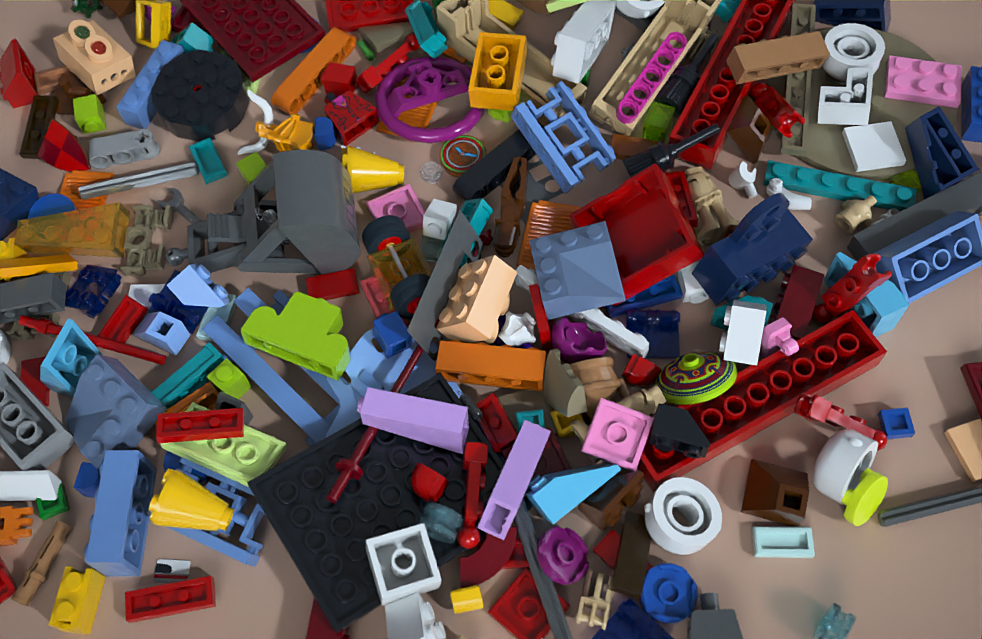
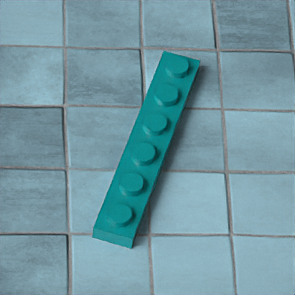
[763,160,917,212]

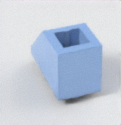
[167,263,231,307]
[133,311,190,356]

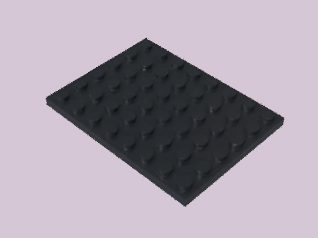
[247,373,532,634]

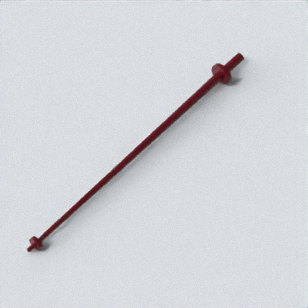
[326,229,493,503]

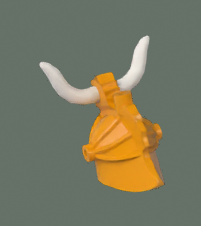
[237,90,314,155]

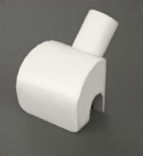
[728,161,758,199]

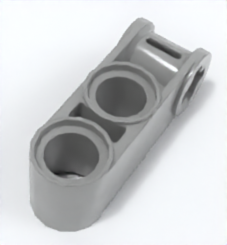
[89,129,160,169]

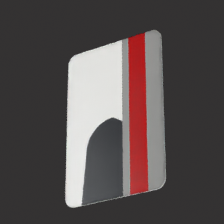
[153,559,191,583]

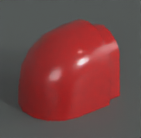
[621,354,661,387]
[411,463,449,502]

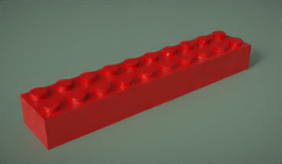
[668,0,796,170]
[637,310,887,492]

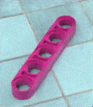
[616,32,687,124]

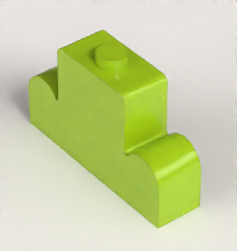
[241,292,350,381]

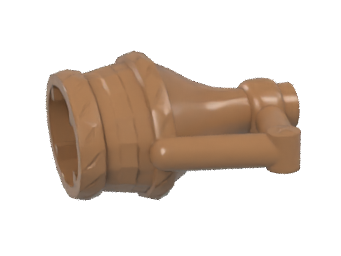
[569,357,631,422]

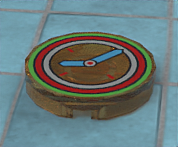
[439,135,486,178]

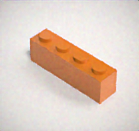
[435,340,546,391]

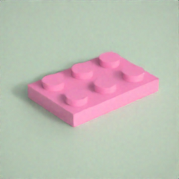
[884,55,962,108]

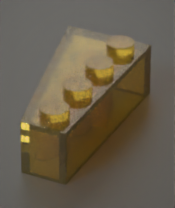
[14,202,130,258]

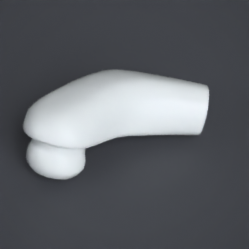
[766,178,811,210]

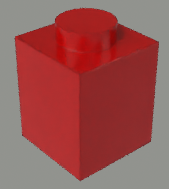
[321,62,357,96]

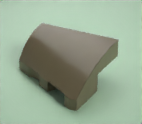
[358,22,415,53]
[543,348,587,417]

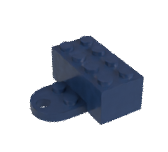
[691,193,813,305]

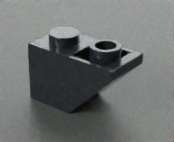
[649,403,710,459]

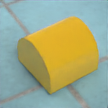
[550,410,584,438]
[450,585,484,614]

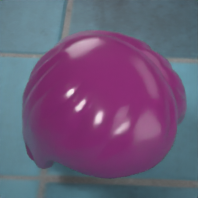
[551,317,607,364]

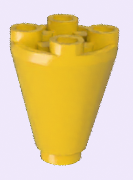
[340,146,404,194]
[149,468,235,531]

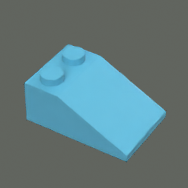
[824,252,910,337]
[40,319,103,398]
[525,462,621,524]

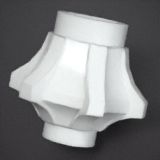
[498,311,536,347]

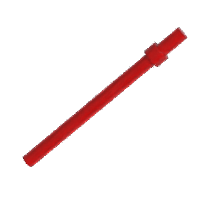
[19,315,166,365]

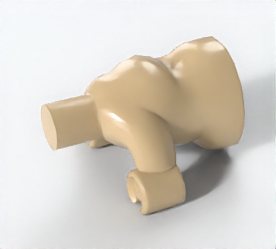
[834,195,877,235]

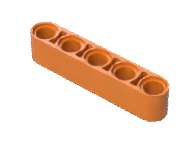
[271,27,356,115]

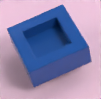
[878,408,915,440]

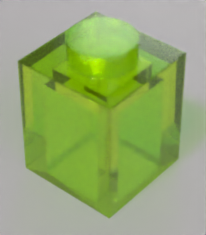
[642,101,675,143]

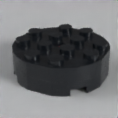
[151,49,250,142]

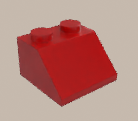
[0,39,39,109]

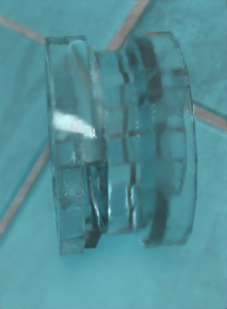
[417,503,463,543]
[812,602,857,639]

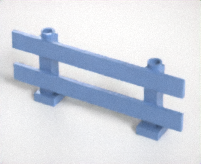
[202,288,384,447]

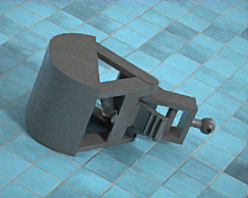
[165,150,360,275]

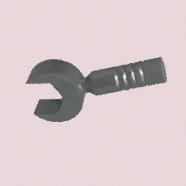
[158,188,202,224]

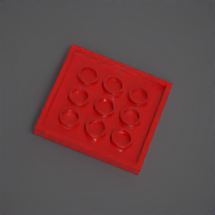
[325,0,413,33]

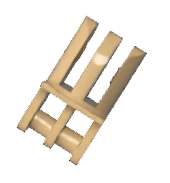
[576,569,613,630]

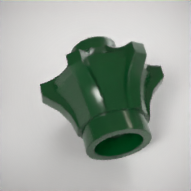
[71,0,103,18]

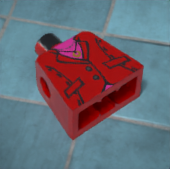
[324,91,379,146]

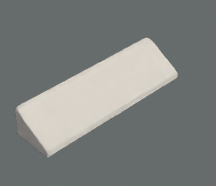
[0,470,62,501]

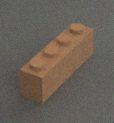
[726,31,830,84]

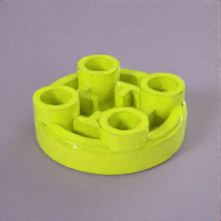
[842,468,888,526]

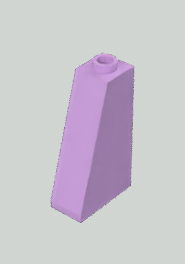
[357,387,469,454]
[477,420,551,540]

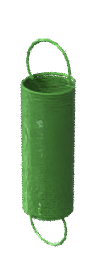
[356,37,376,62]

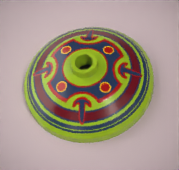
[655,351,737,405]

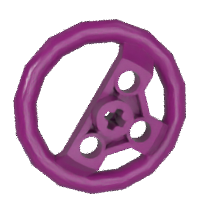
[375,56,485,144]

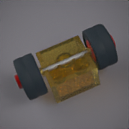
[362,215,432,320]

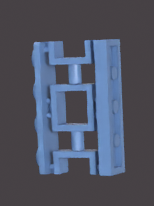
[511,81,616,194]
[149,457,264,567]

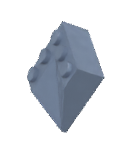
[529,221,626,320]
[66,354,166,469]

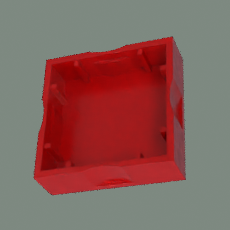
[569,163,704,306]

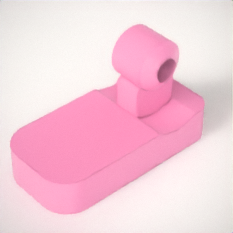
[761,317,799,360]

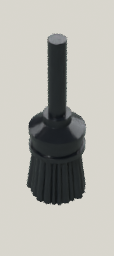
[655,33,718,117]
[622,123,720,178]

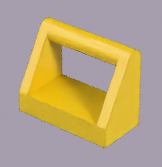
[136,0,171,49]

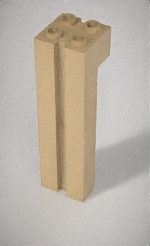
[436,0,587,124]
[588,0,721,136]

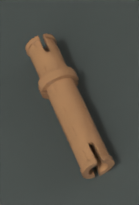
[11,520,73,607]

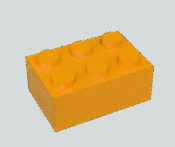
[468,32,527,111]

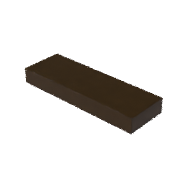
[20,95,59,159]
[610,511,651,600]

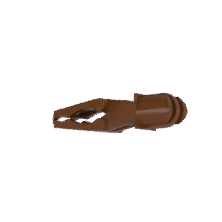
[493,157,528,257]

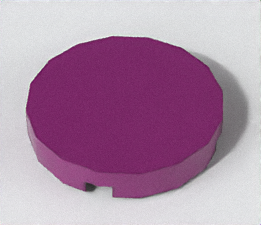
[536,526,589,585]

